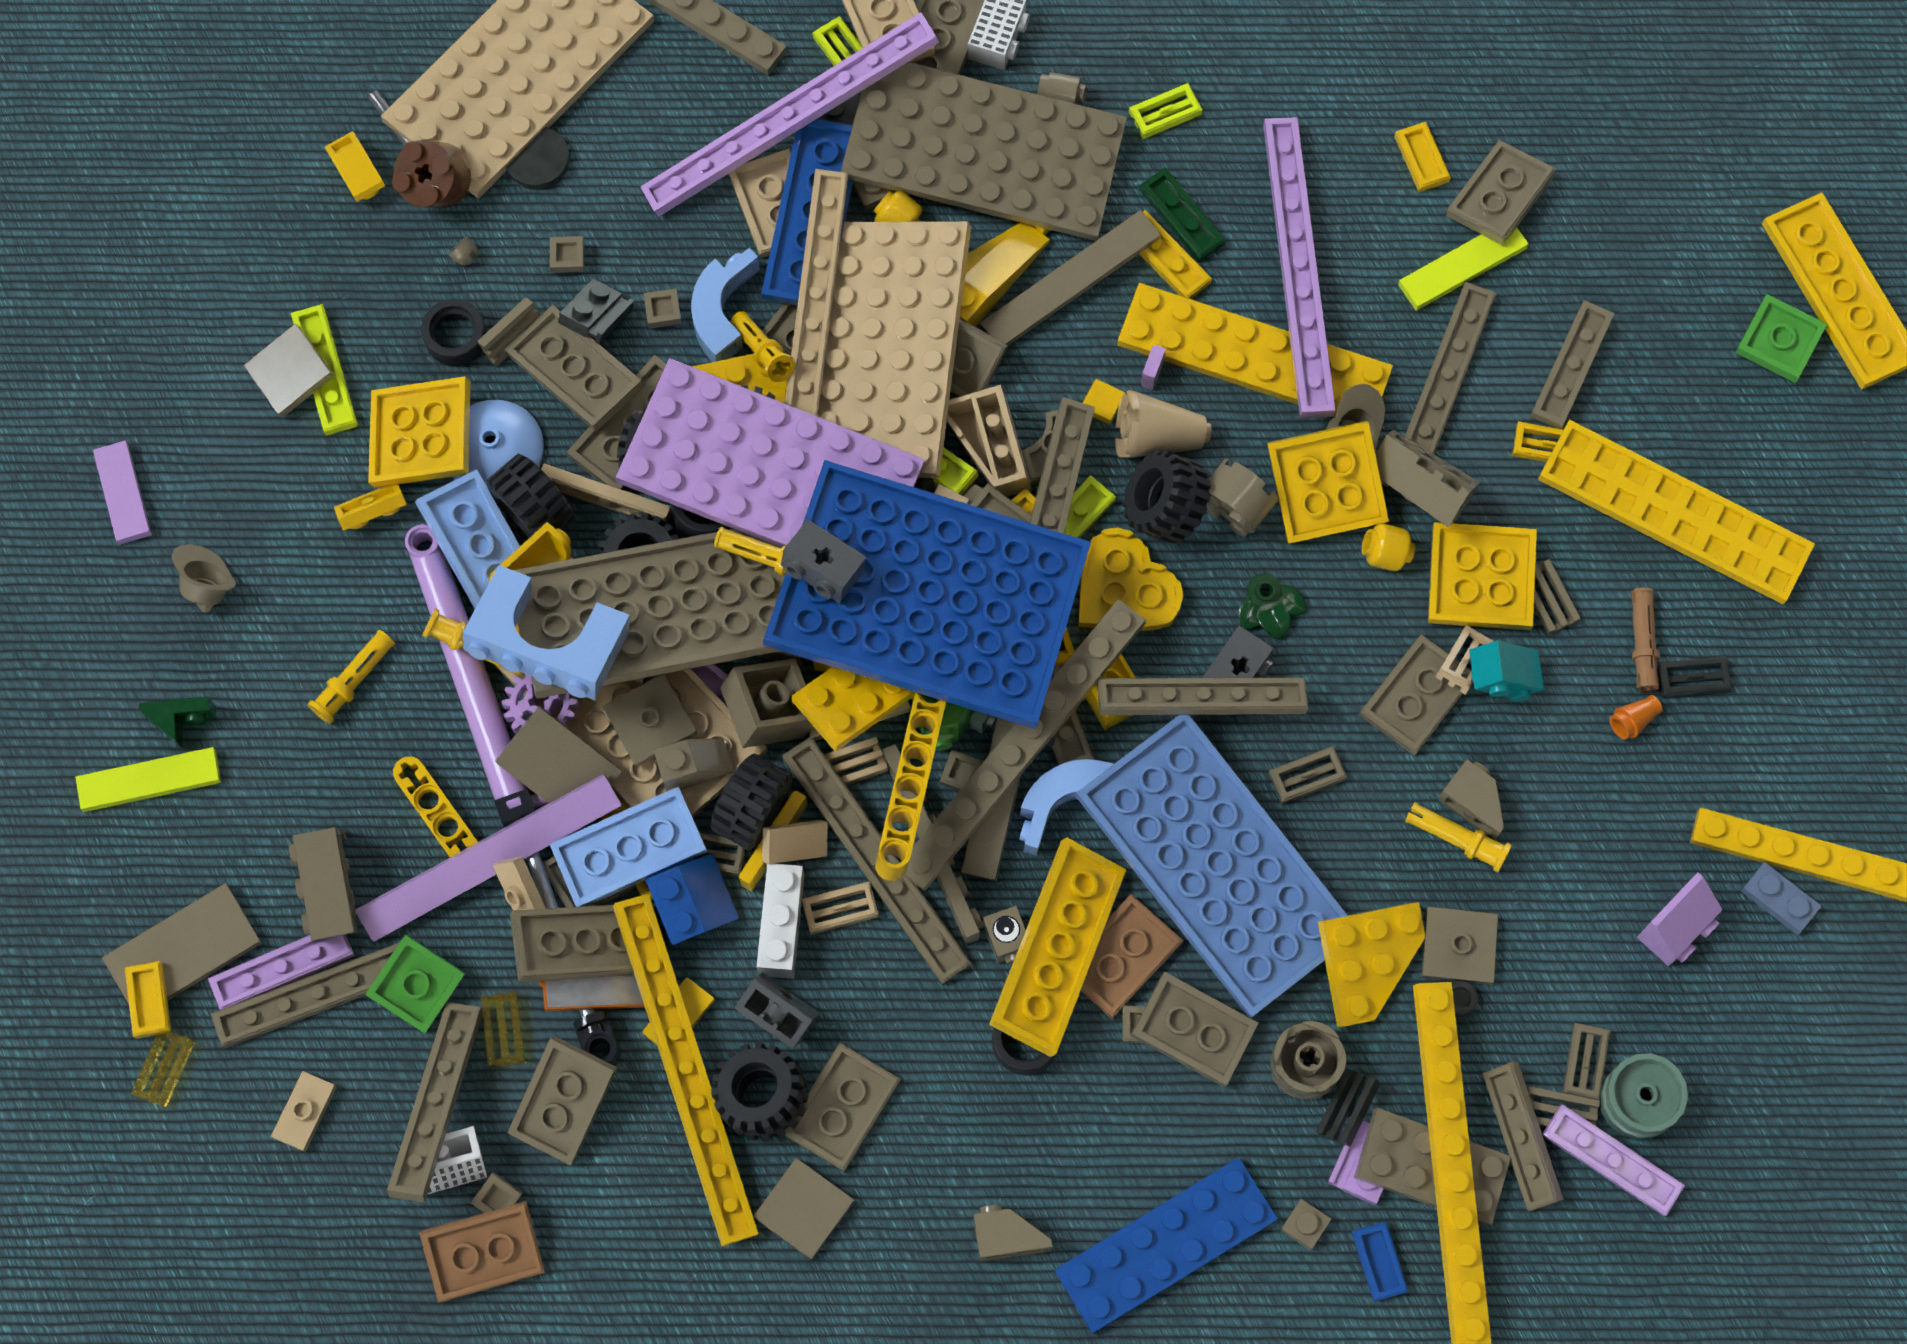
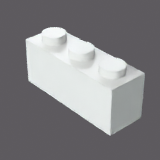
[757,864,804,979]

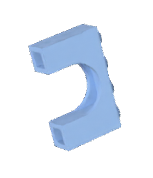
[463,565,630,700]

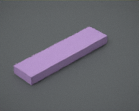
[208,935,355,1010]
[1542,1105,1685,1216]

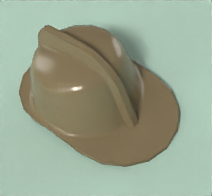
[1326,384,1385,450]
[172,544,236,612]

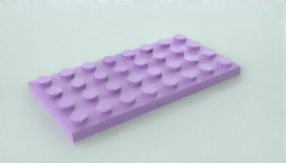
[616,358,925,548]

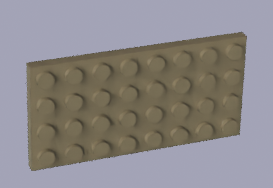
[841,62,1127,241]
[514,529,785,699]

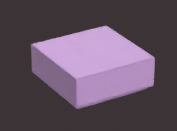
[1141,345,1166,390]

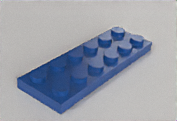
[761,119,854,306]
[1054,1157,1278,1334]

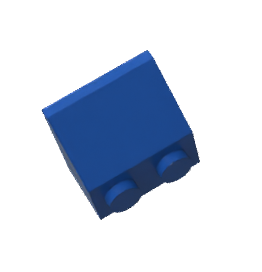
[645,853,739,946]

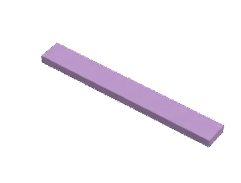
[356,773,622,942]

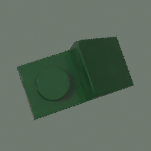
[139,696,216,748]

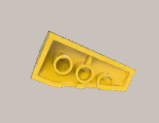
[960,222,1050,327]

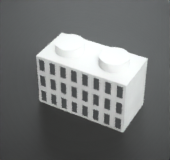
[968,0,1030,70]
[428,1126,487,1194]

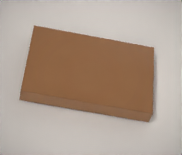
[1080,894,1184,1019]
[419,1201,545,1303]

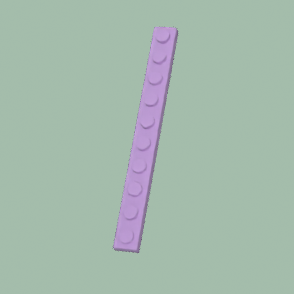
[640,12,940,217]
[1263,117,1335,418]

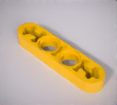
[393,756,478,857]

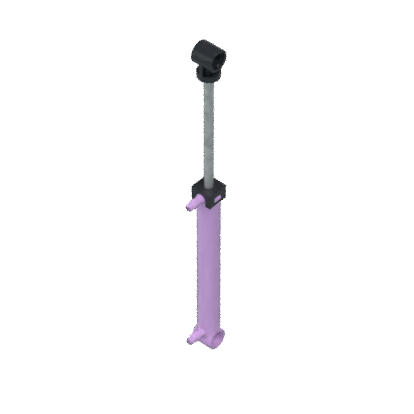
[405,524,621,1066]

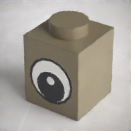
[983,906,1026,965]

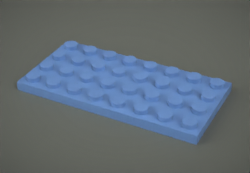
[1075,715,1348,1018]

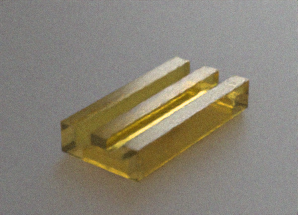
[481,991,525,1068]
[131,1032,195,1108]

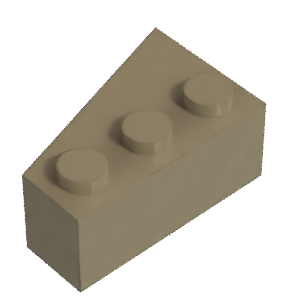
[1375,430,1480,527]
[289,827,359,940]

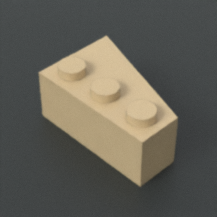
[946,385,1032,497]

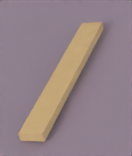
[785,169,848,417]

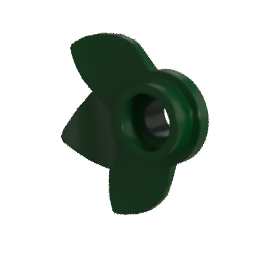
[1238,573,1306,640]

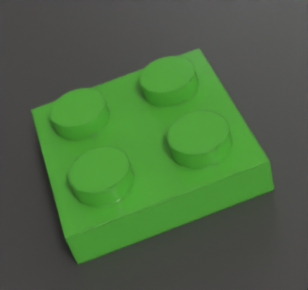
[1735,294,1827,383]
[365,934,465,1033]

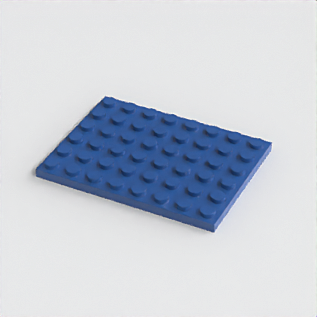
[763,460,1091,729]

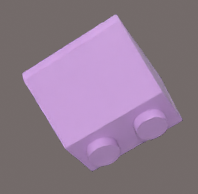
[1637,873,1722,967]

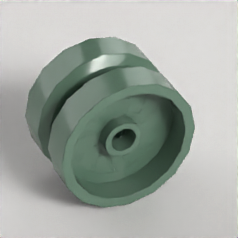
[1600,1053,1688,1140]

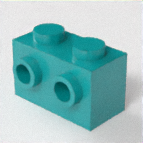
[1469,640,1544,702]

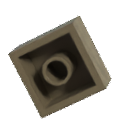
[720,658,813,748]

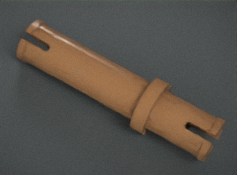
[1631,587,1660,692]

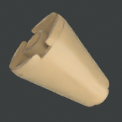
[1115,390,1211,458]

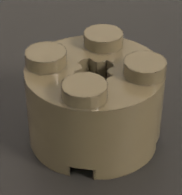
[1206,459,1279,538]
[1270,1021,1346,1100]

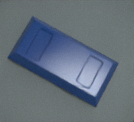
[1351,1221,1409,1302]

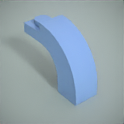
[691,248,760,362]
[1019,759,1114,856]

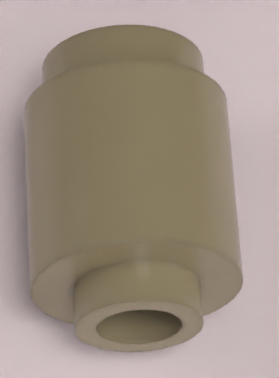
[1037,72,1087,105]

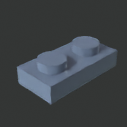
[1741,862,1821,935]

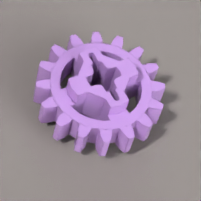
[502,674,579,734]

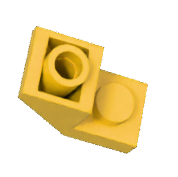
[325,131,385,202]

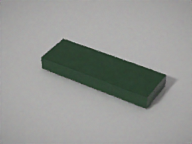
[1139,167,1226,263]

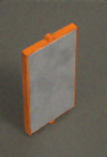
[539,975,645,1011]

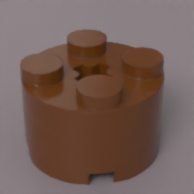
[392,140,471,209]

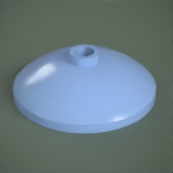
[452,400,544,488]

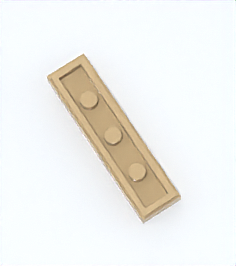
[541,464,673,525]

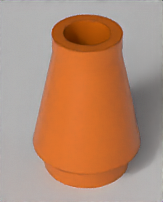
[1609,695,1663,740]

